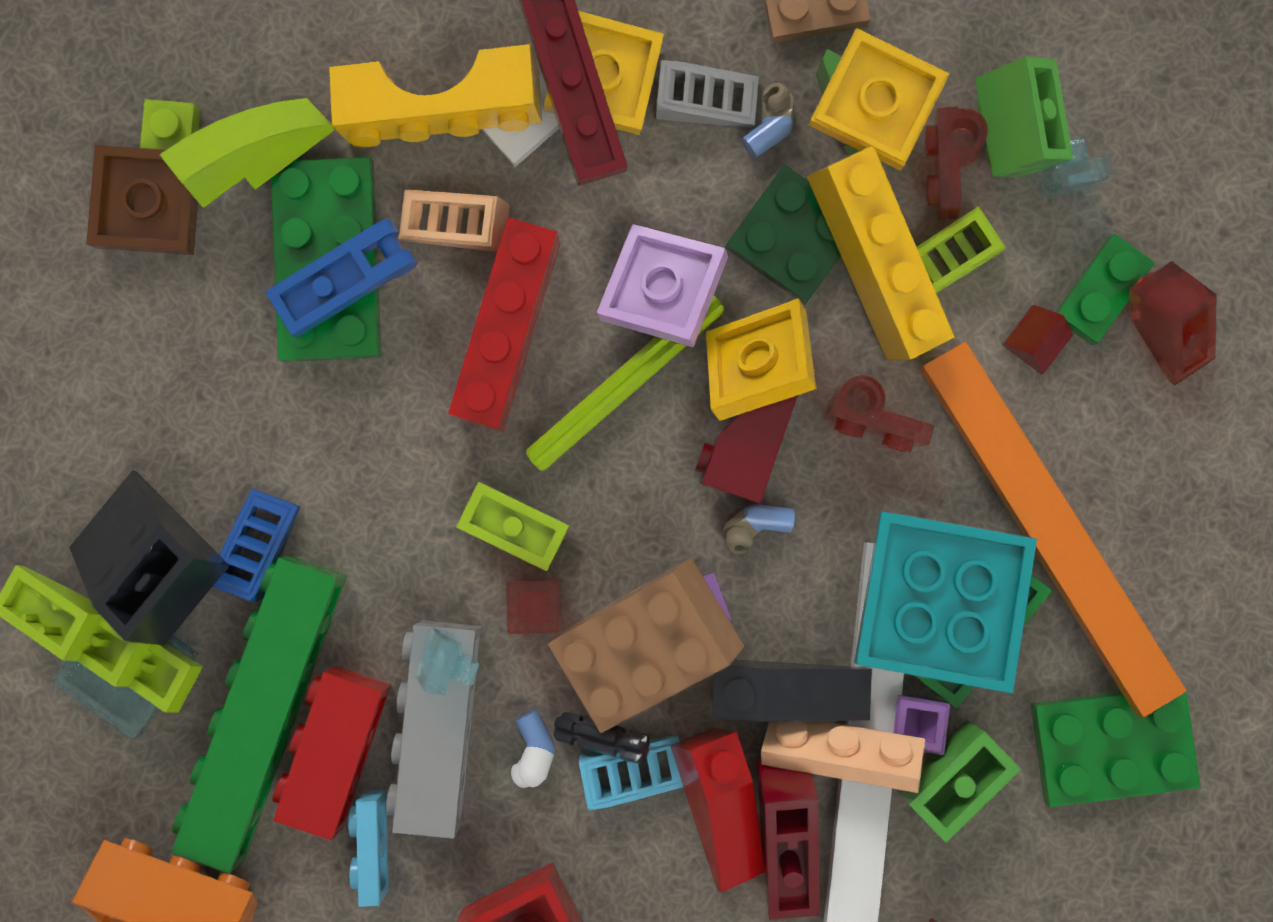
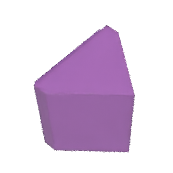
[893,695,950,755]

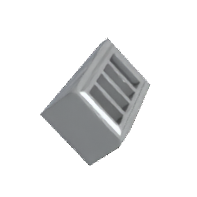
[656,60,759,128]

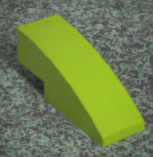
[159,98,335,208]

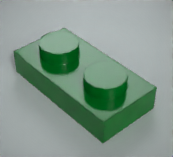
[1055,234,1155,345]

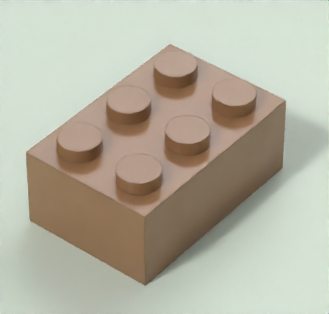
[547,557,744,733]

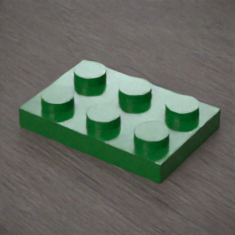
[1030,686,1201,808]

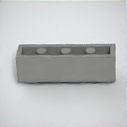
[386,620,481,839]

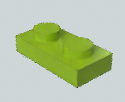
[456,482,570,571]

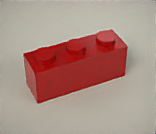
[272,666,392,841]

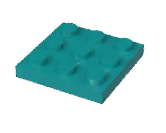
[854,511,1037,694]

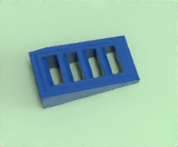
[213,489,301,602]

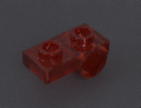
[925,106,988,220]
[823,375,935,453]

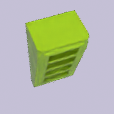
[917,206,1006,294]

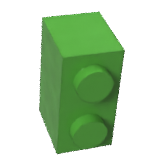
[975,56,1074,177]
[896,720,1021,843]

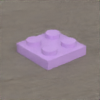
[597,224,728,347]

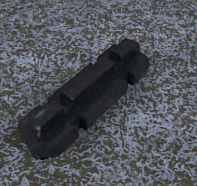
[554,712,650,764]

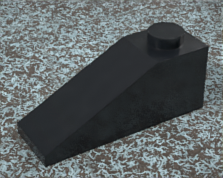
[712,659,872,722]

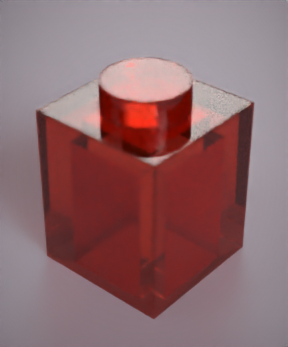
[506,577,563,634]

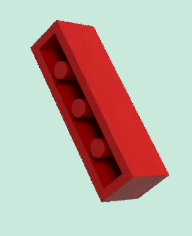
[448,217,561,432]

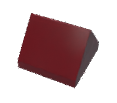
[1002,305,1073,375]

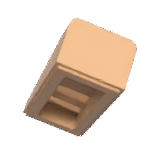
[399,189,510,252]

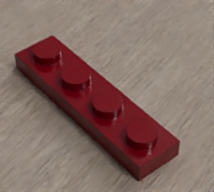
[519,0,628,186]

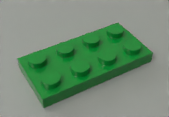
[271,157,382,362]

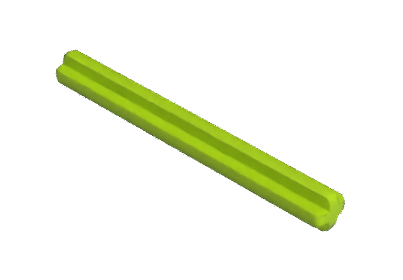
[526,295,724,471]

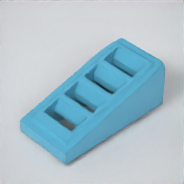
[579,734,683,811]

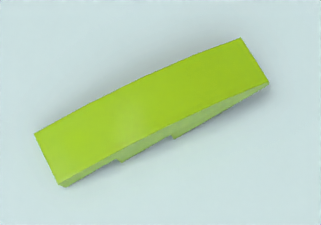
[0,565,203,713]

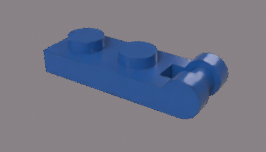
[265,219,418,338]

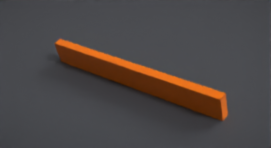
[919,341,1187,717]

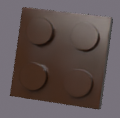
[86,145,198,255]

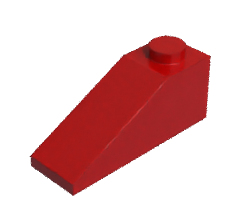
[670,728,765,893]

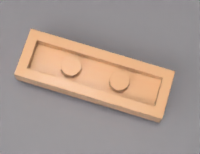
[761,721,925,793]

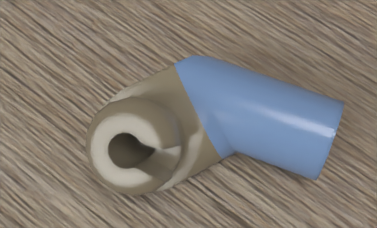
[742,83,795,159]
[722,504,795,554]

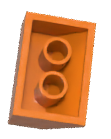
[71,838,258,922]

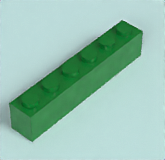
[171,556,348,874]

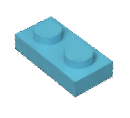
[348,790,389,907]

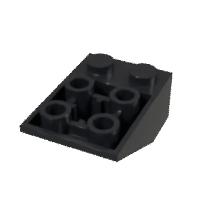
[69,470,230,645]

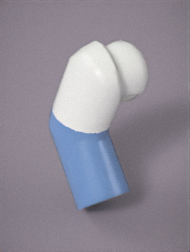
[511,709,555,788]

